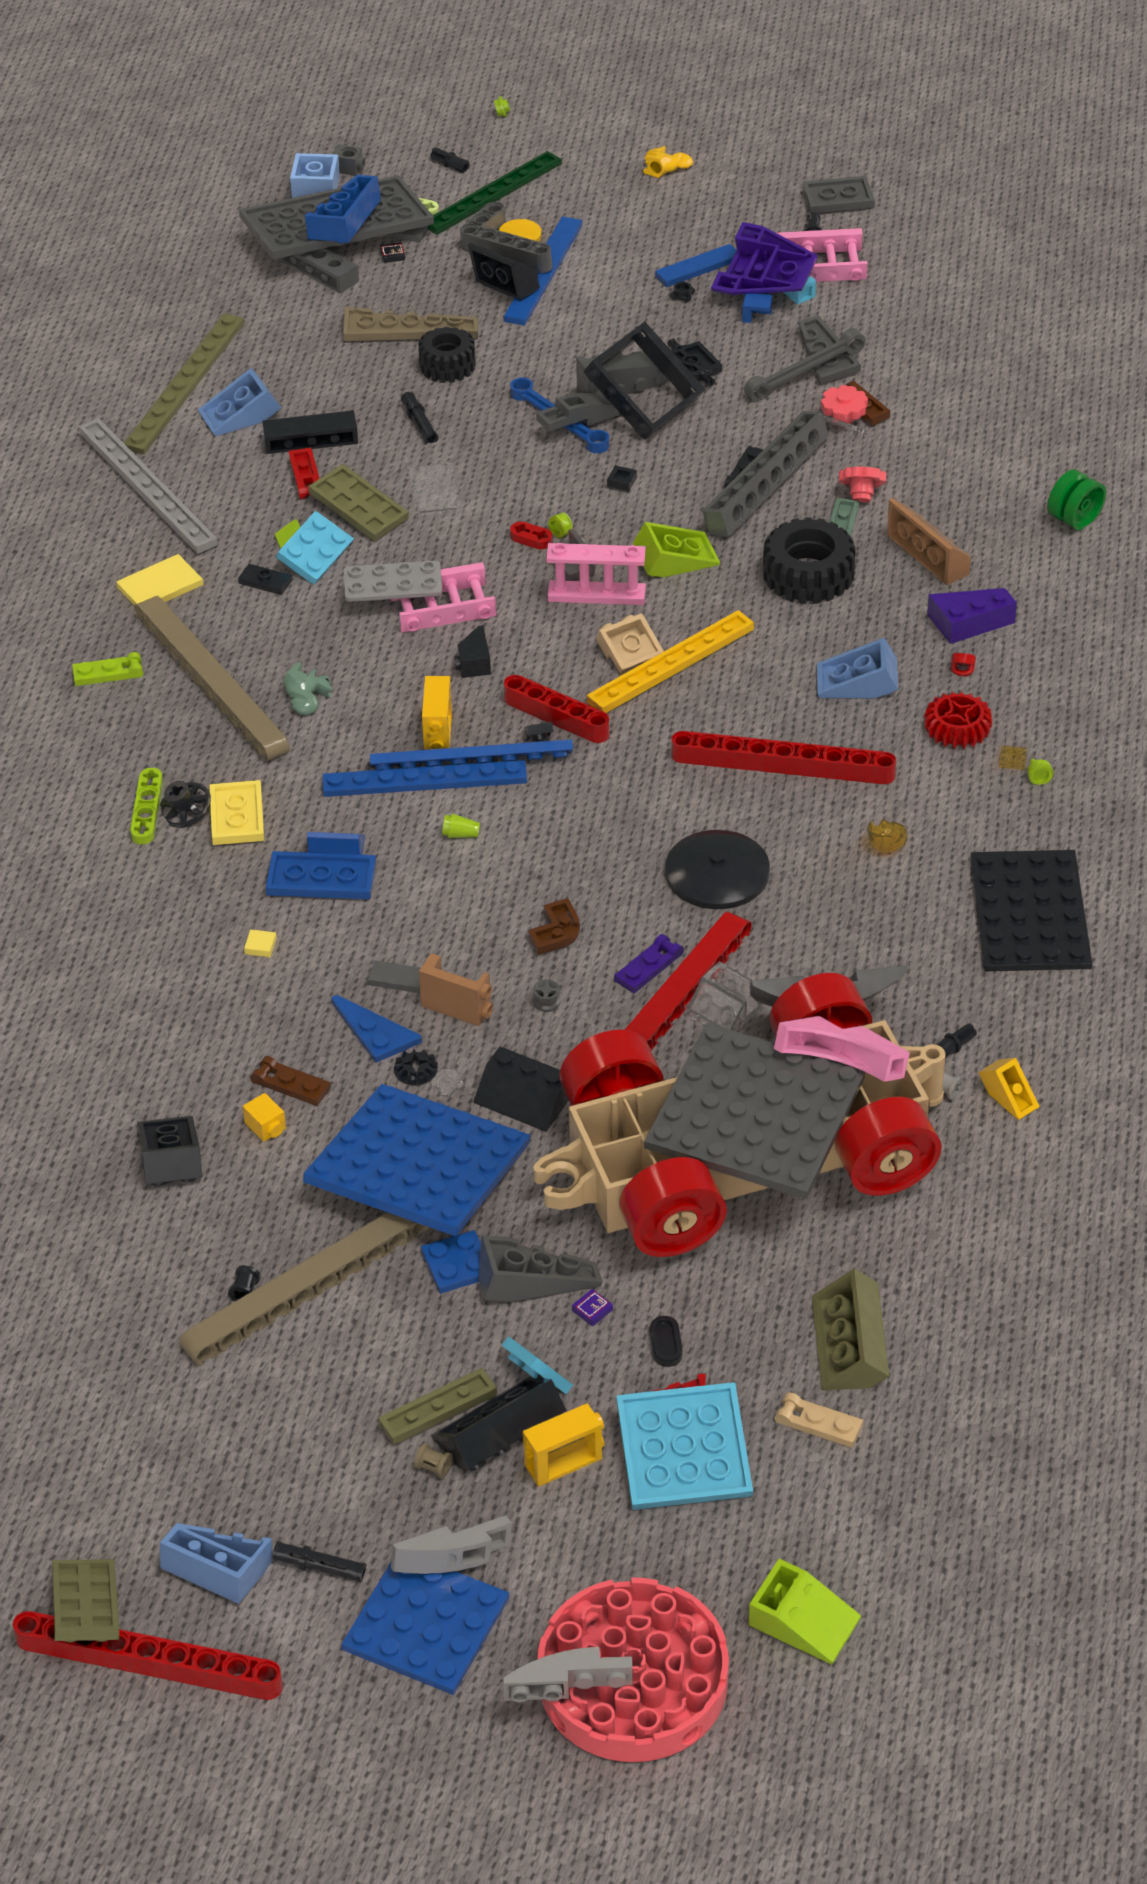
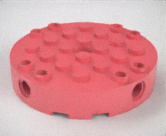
[538,1577,729,1762]

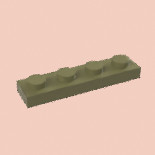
[378,1368,497,1445]

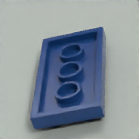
[266,851,376,899]

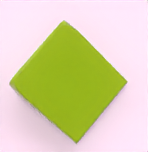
[275,519,300,549]

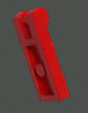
[288,448,320,499]

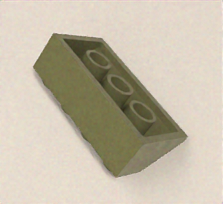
[812,1268,889,1390]

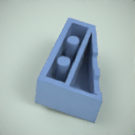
[160,1523,272,1604]

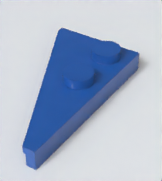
[331,995,422,1063]

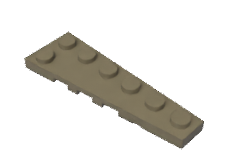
[343,307,478,341]

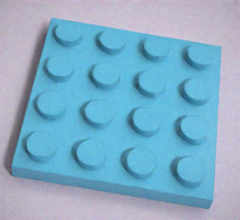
[616,1382,753,1510]

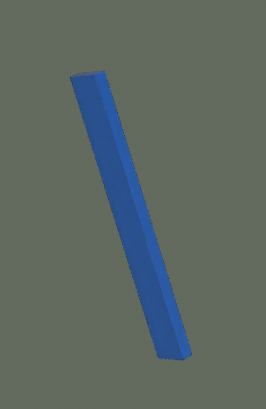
[504,216,583,326]

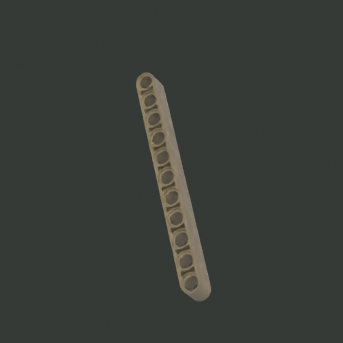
[135,596,290,762]
[179,1212,432,1366]

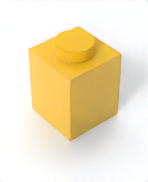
[242,1093,286,1142]

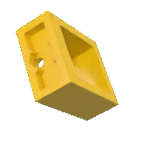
[422,676,452,750]
[523,1403,605,1487]

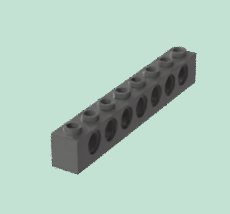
[702,411,829,537]

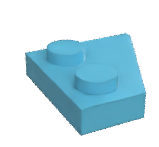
[501,1336,573,1394]

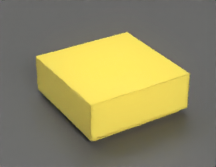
[244,929,277,957]

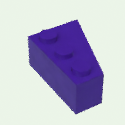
[927,588,1017,644]

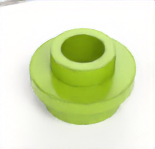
[494,96,510,117]

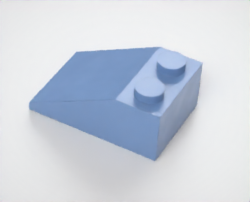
[198,368,281,436]
[817,637,898,698]

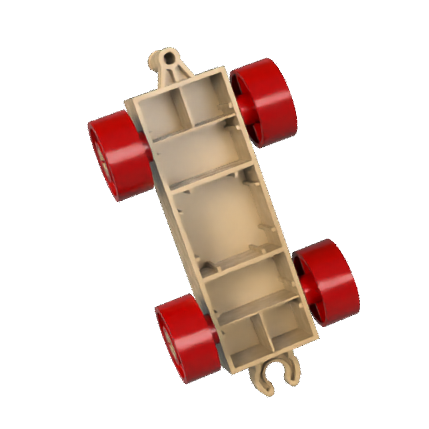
[533,973,945,1257]

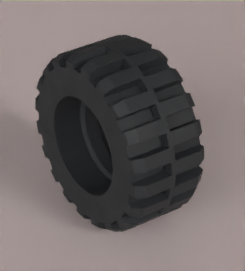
[763,517,856,604]

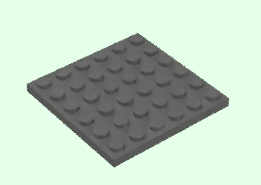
[644,1023,865,1199]

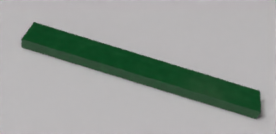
[428,151,562,235]

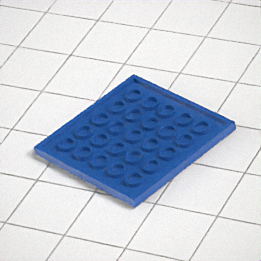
[303,1084,531,1236]

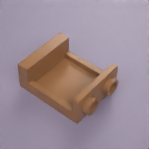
[419,953,493,1026]

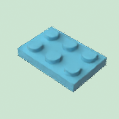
[276,511,354,584]

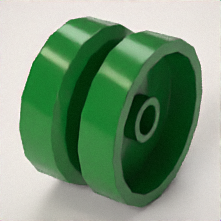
[1047,469,1107,531]

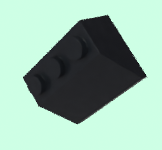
[468,243,540,301]
[474,1046,569,1132]

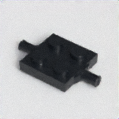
[667,338,722,387]

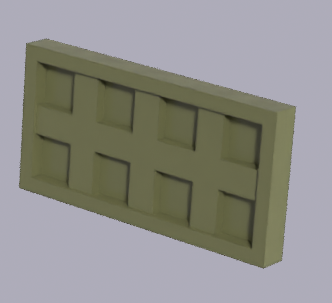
[309,464,409,542]
[52,1559,119,1642]

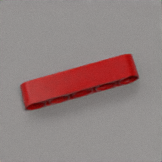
[504,675,609,743]

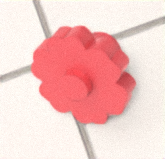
[821,385,868,426]
[839,466,886,502]

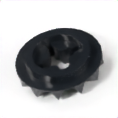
[394,1049,438,1085]

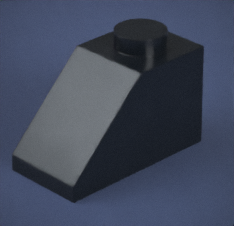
[454,625,491,678]

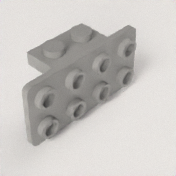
[344,561,442,602]

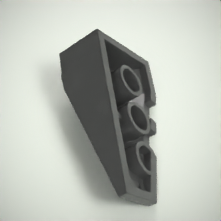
[479,1235,603,1302]

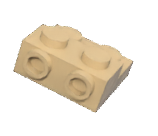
[596,613,664,675]

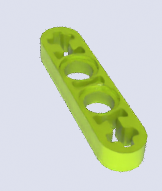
[130,768,163,845]

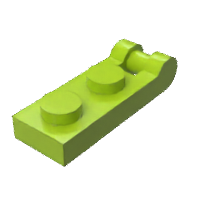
[72,652,143,686]

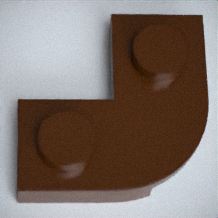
[528,898,580,955]

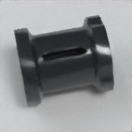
[228,1265,261,1301]

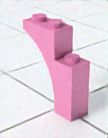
[774,1016,910,1082]

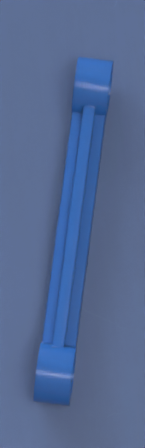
[510,377,609,453]

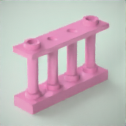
[777,228,867,282]
[546,543,646,605]
[391,562,496,632]

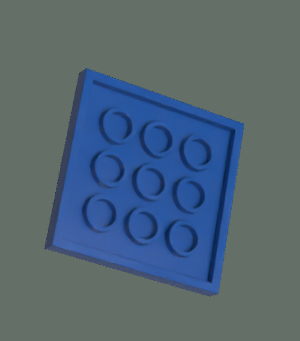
[341,1563,510,1695]

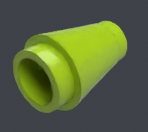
[442,813,480,838]

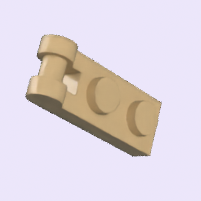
[774,1392,863,1448]

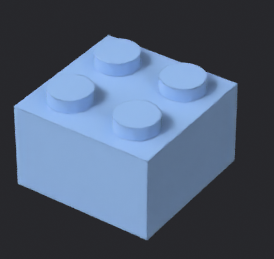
[290,153,340,198]

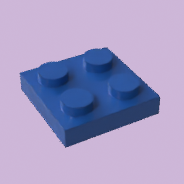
[421,1230,481,1294]

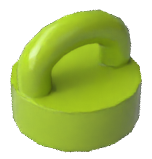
[548,513,573,538]
[1027,758,1054,785]

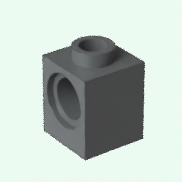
[332,144,365,176]

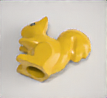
[643,146,693,178]

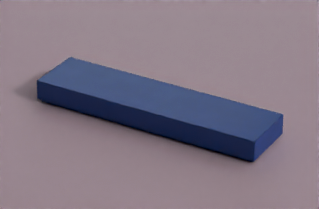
[655,244,737,288]

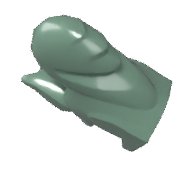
[283,661,333,716]

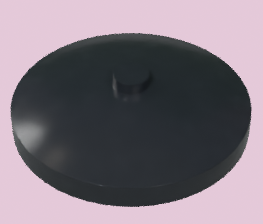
[665,830,770,909]

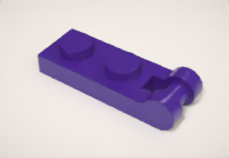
[614,934,684,994]

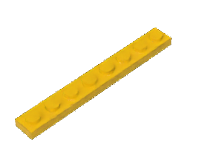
[587,610,754,713]

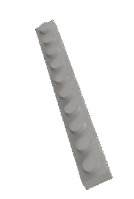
[79,418,218,554]

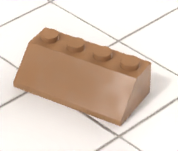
[887,498,971,585]

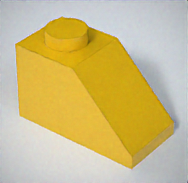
[978,1058,1040,1120]

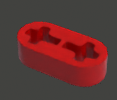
[510,521,553,550]

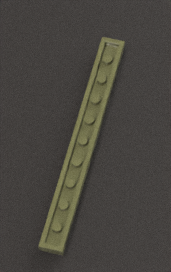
[124,313,244,455]

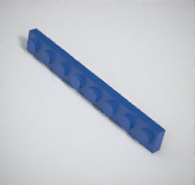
[370,739,573,770]
[323,760,527,797]

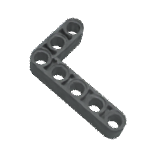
[460,202,553,273]

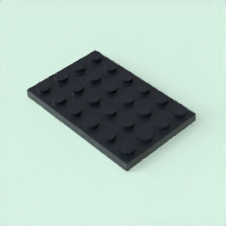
[970,850,1093,972]

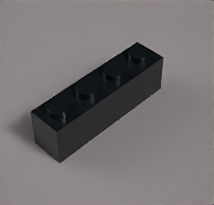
[262,410,358,454]

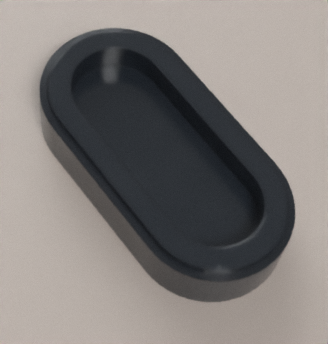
[650,1316,683,1367]

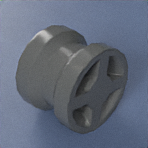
[533,979,560,1012]

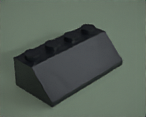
[431,1377,567,1471]

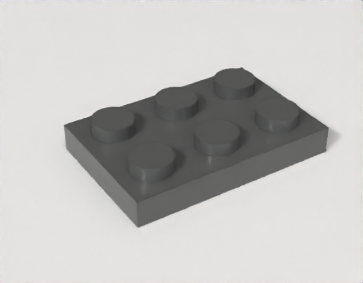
[803,176,875,213]

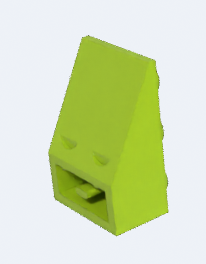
[749,1559,861,1665]

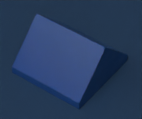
[307,832,365,854]

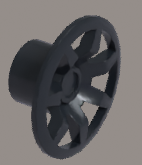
[160,781,211,828]

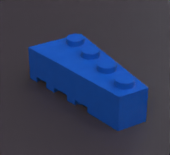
[305,175,381,244]

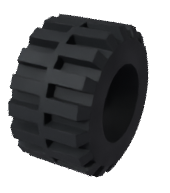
[418,327,476,383]

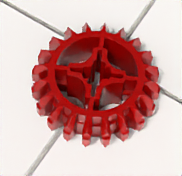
[924,691,992,749]

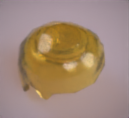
[867,819,908,853]

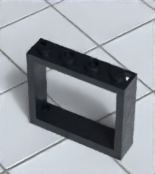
[584,321,706,439]

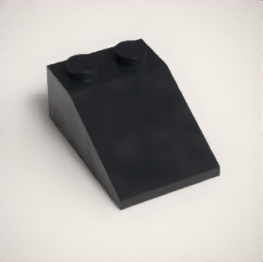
[137,1116,202,1186]

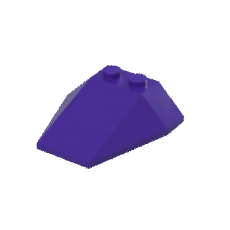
[711,222,818,295]

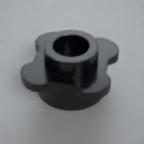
[670,281,695,302]

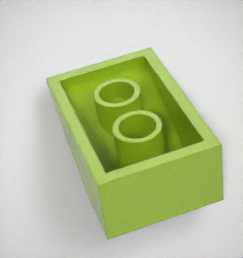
[632,522,720,578]

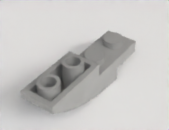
[391,1515,512,1574]
[503,1647,633,1702]

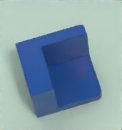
[742,294,772,323]

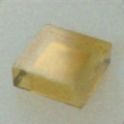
[999,746,1027,770]

